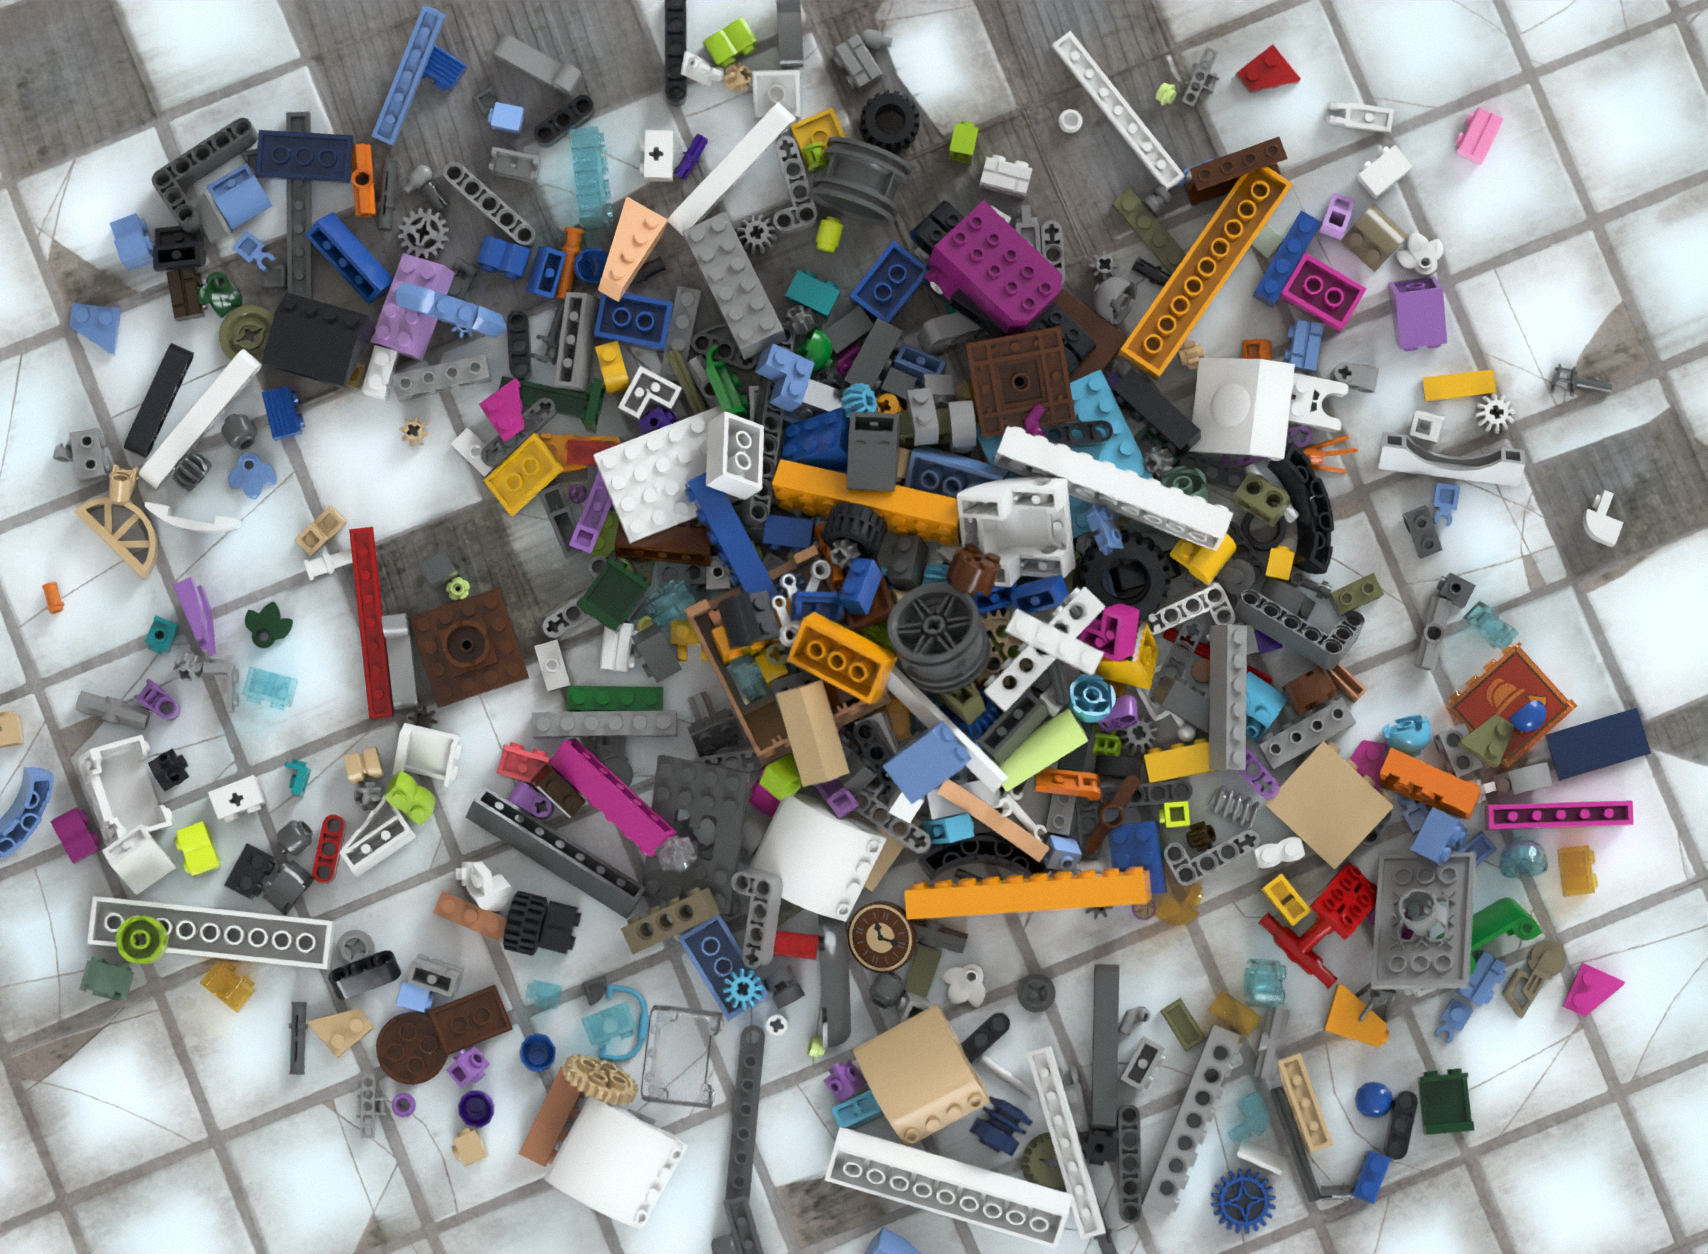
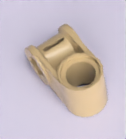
[109,464,139,502]

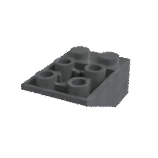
[847,412,902,492]

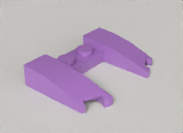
[173,577,216,656]

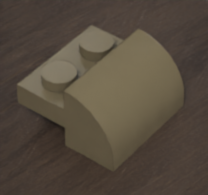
[1341,204,1409,272]

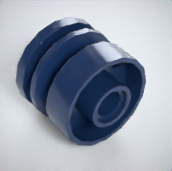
[969,1096,1033,1157]

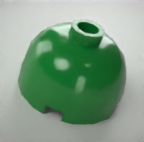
[794,326,833,374]

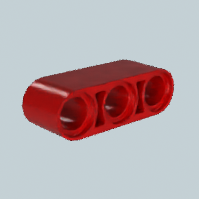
[312,815,346,884]

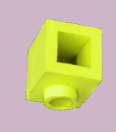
[1159,801,1190,829]

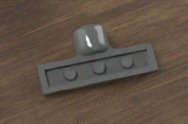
[711,1194,764,1254]

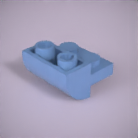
[206,163,272,229]

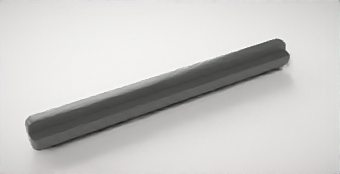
[1270,1086,1321,1202]

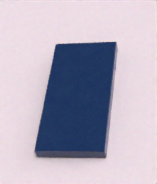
[255,130,354,183]
[1545,708,1651,781]

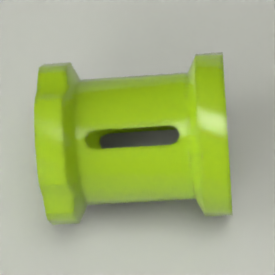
[801,142,828,172]

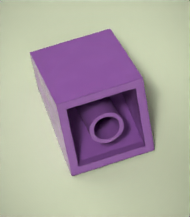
[1388,277,1447,351]

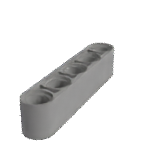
[443,162,536,248]

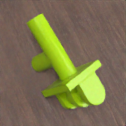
[1093,722,1123,756]

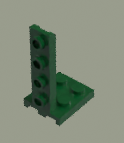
[499,376,606,434]

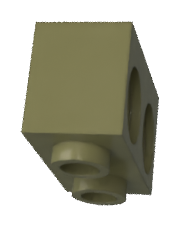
[1234,472,1290,527]
[1328,573,1384,617]

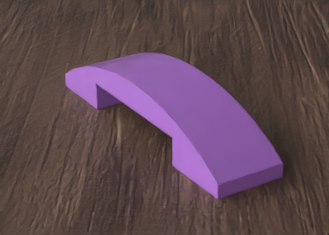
[569,470,612,554]
[814,778,859,819]

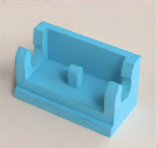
[830,1090,885,1130]

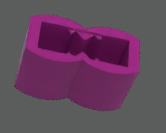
[50,808,101,864]

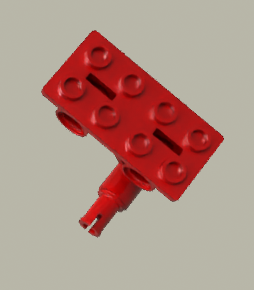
[1258,862,1377,989]

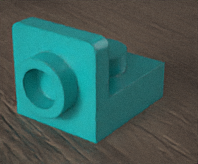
[284,759,311,797]

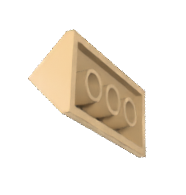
[775,680,850,787]

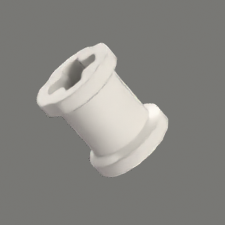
[766,1015,788,1036]

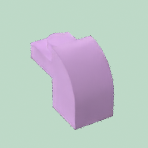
[1319,192,1356,241]

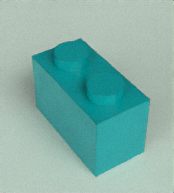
[785,270,840,320]

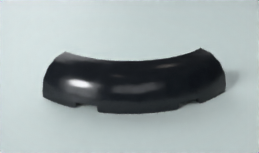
[1267,442,1334,574]
[918,836,1052,881]

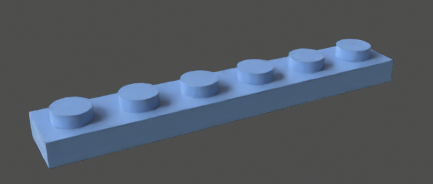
[372,5,447,146]

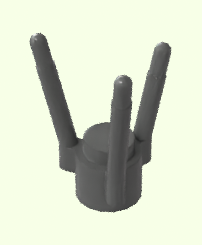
[1355,982,1396,1023]

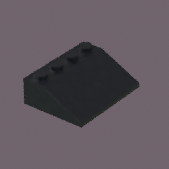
[261,292,376,389]

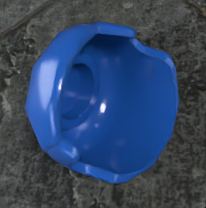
[573,248,608,284]
[1509,700,1547,732]
[519,1033,556,1072]
[1355,1082,1393,1118]

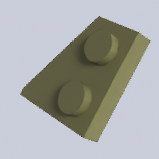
[1457,714,1515,768]

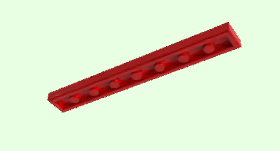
[349,527,394,719]

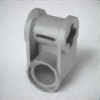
[1331,362,1379,393]

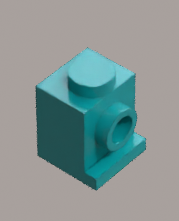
[144,615,180,654]

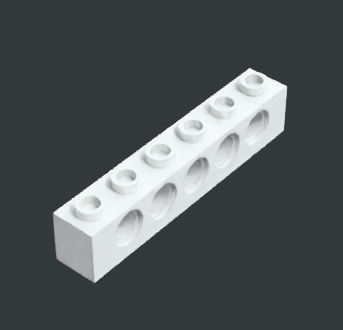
[983,587,1106,712]

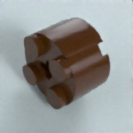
[946,543,1001,596]
[1281,666,1339,716]

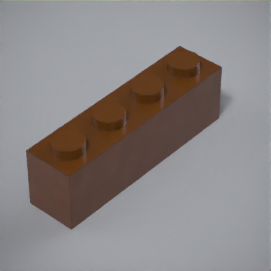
[615,520,714,566]

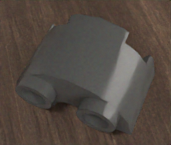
[261,861,315,916]

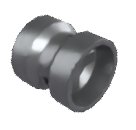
[1141,184,1174,217]

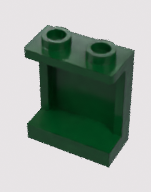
[576,557,649,634]
[1417,1068,1474,1135]

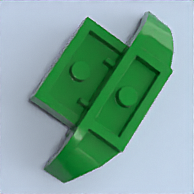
[706,344,750,418]

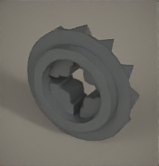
[1017,974,1056,1012]

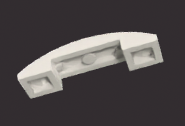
[145,502,242,534]

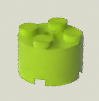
[116,915,169,965]

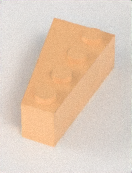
[598,197,668,302]

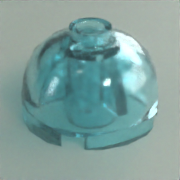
[1499,836,1548,878]

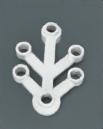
[771,560,831,647]

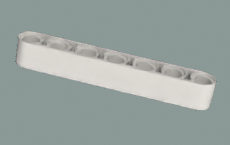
[667,103,796,237]
[139,349,262,490]

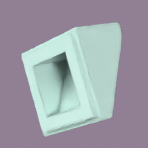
[1251,224,1284,259]

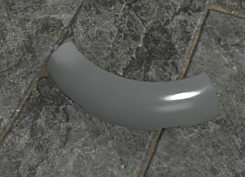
[818,914,851,1048]

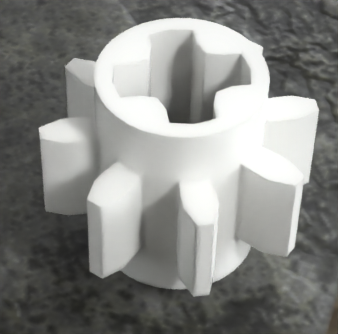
[456,862,477,886]

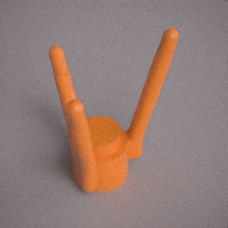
[1303,435,1358,474]

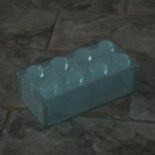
[569,126,614,231]

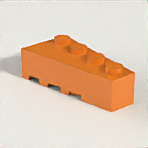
[1380,748,1481,821]

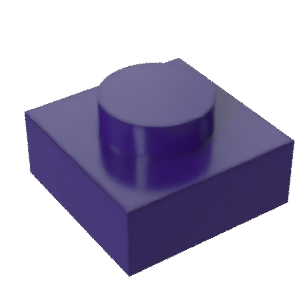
[1254,630,1283,655]

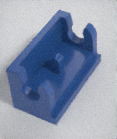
[791,591,844,622]

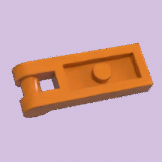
[1034,768,1101,801]

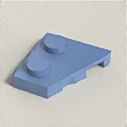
[69,303,121,355]

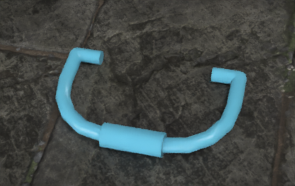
[599,984,650,1061]

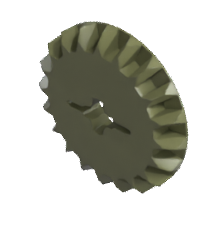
[219,305,274,364]
[1022,1132,1067,1193]

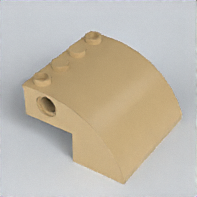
[853,1004,990,1147]

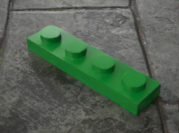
[567,686,663,711]

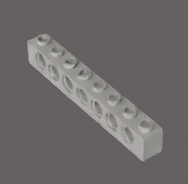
[1142,1024,1242,1215]

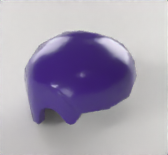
[458,1090,495,1128]

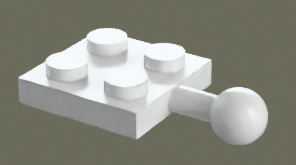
[1134,664,1196,742]

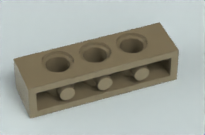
[620,887,721,954]

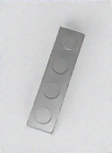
[660,286,701,383]

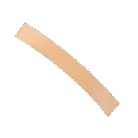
[937,779,1050,863]

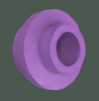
[392,1093,416,1117]

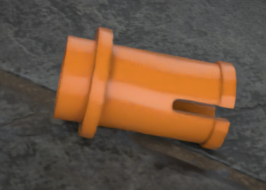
[42,582,65,614]

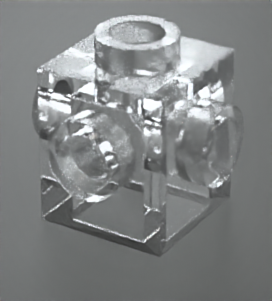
[654,836,698,872]

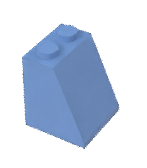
[883,720,972,805]

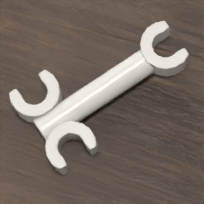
[993,788,1047,841]

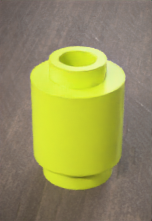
[815,216,843,253]

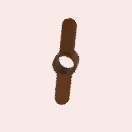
[1084,775,1140,855]

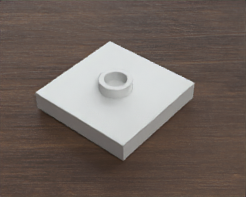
[752,69,801,118]

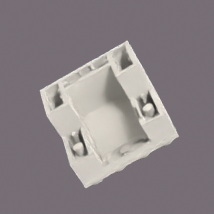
[957,477,1076,587]
[748,793,886,922]
[544,1096,688,1230]

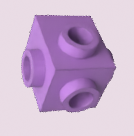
[446,1046,490,1089]
[823,1060,867,1103]

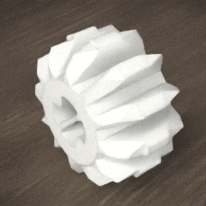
[1475,393,1516,434]

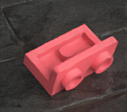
[496,742,551,784]

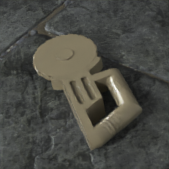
[1502,941,1566,1019]

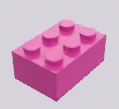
[1279,253,1367,333]

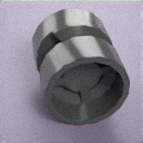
[763,966,805,1010]

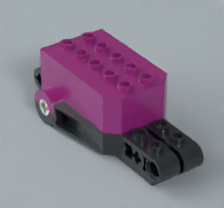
[910,200,1096,375]

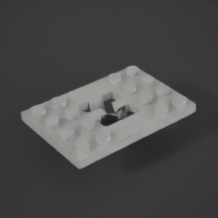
[1371,852,1476,990]

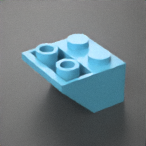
[1246,671,1288,743]

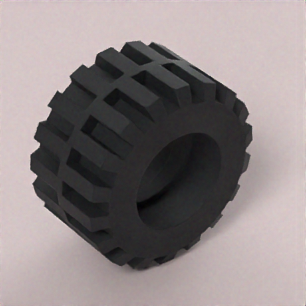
[860,90,920,153]
[822,503,888,559]
[503,891,548,956]

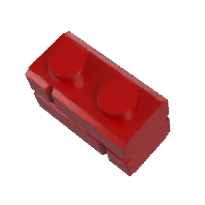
[773,930,819,960]

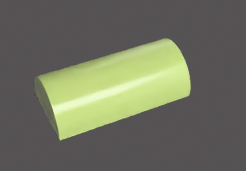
[989,708,1088,792]

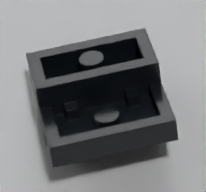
[153,224,206,272]
[717,590,780,650]

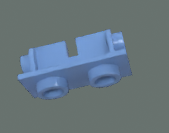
[1086,504,1124,555]

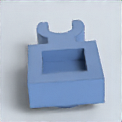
[232,231,276,272]
[1432,483,1460,526]
[1397,795,1429,835]
[1435,998,1473,1043]

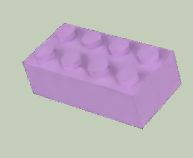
[370,253,455,361]

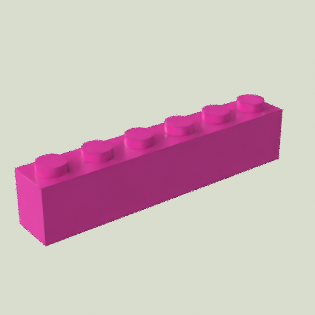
[549,738,677,857]
[1485,800,1634,831]

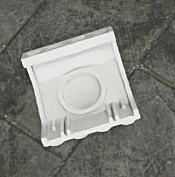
[1189,358,1295,461]

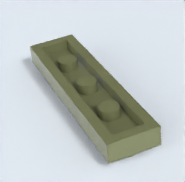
[1112,188,1186,275]

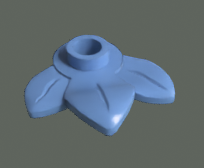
[228,452,277,500]

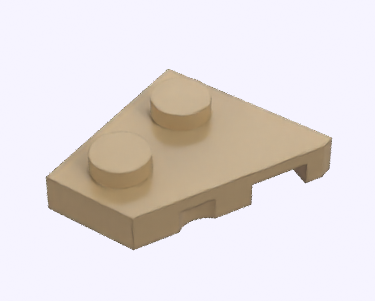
[307,1009,374,1058]

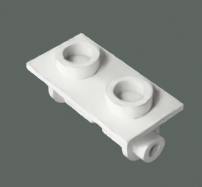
[681,51,724,87]

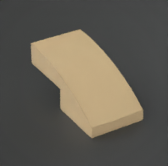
[294,506,348,557]

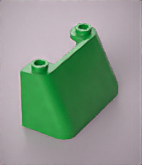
[1435,897,1543,976]

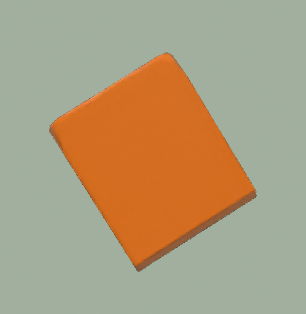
[1243,339,1272,361]

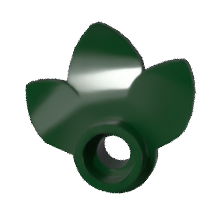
[197,271,242,318]
[245,602,293,648]

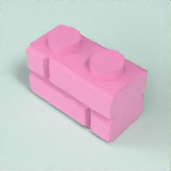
[1454,107,1504,164]

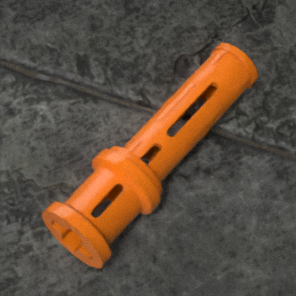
[555,227,586,300]
[814,523,846,589]

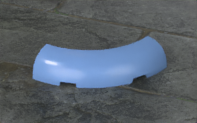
[0,767,54,858]

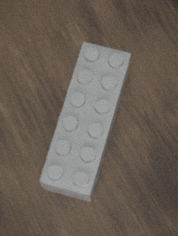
[682,212,787,360]

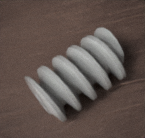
[1206,785,1259,830]

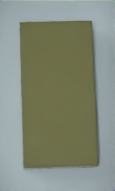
[904,944,942,998]
[1160,998,1206,1052]

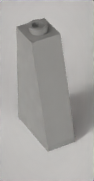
[999,761,1058,842]

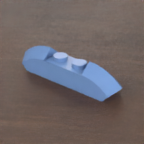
[395,282,507,338]

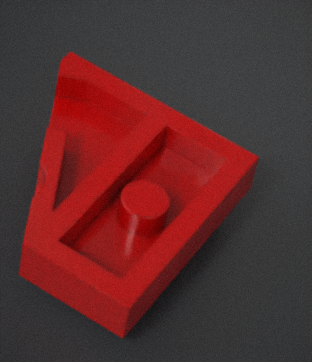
[1235,44,1301,93]

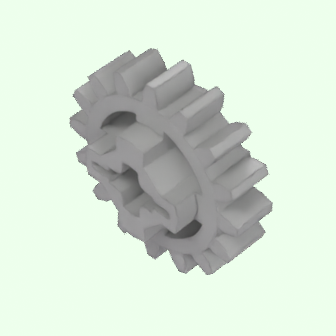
[398,208,450,260]

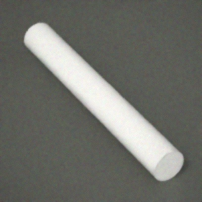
[978,1054,1040,1103]

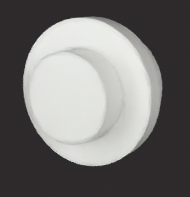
[1059,109,1082,133]

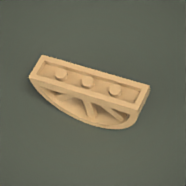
[74,497,159,579]
[1277,1053,1334,1153]

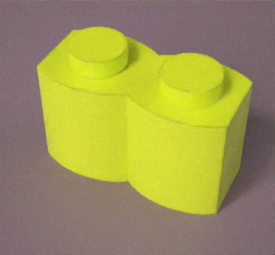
[174,821,222,877]

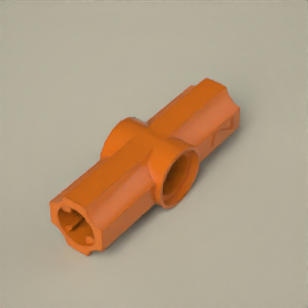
[351,144,376,218]

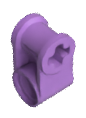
[134,678,181,721]
[1097,695,1139,733]
[507,780,554,820]

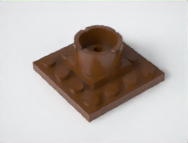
[965,326,1076,438]
[409,588,529,708]

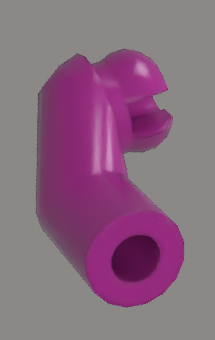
[836,344,860,377]
[1024,403,1046,436]

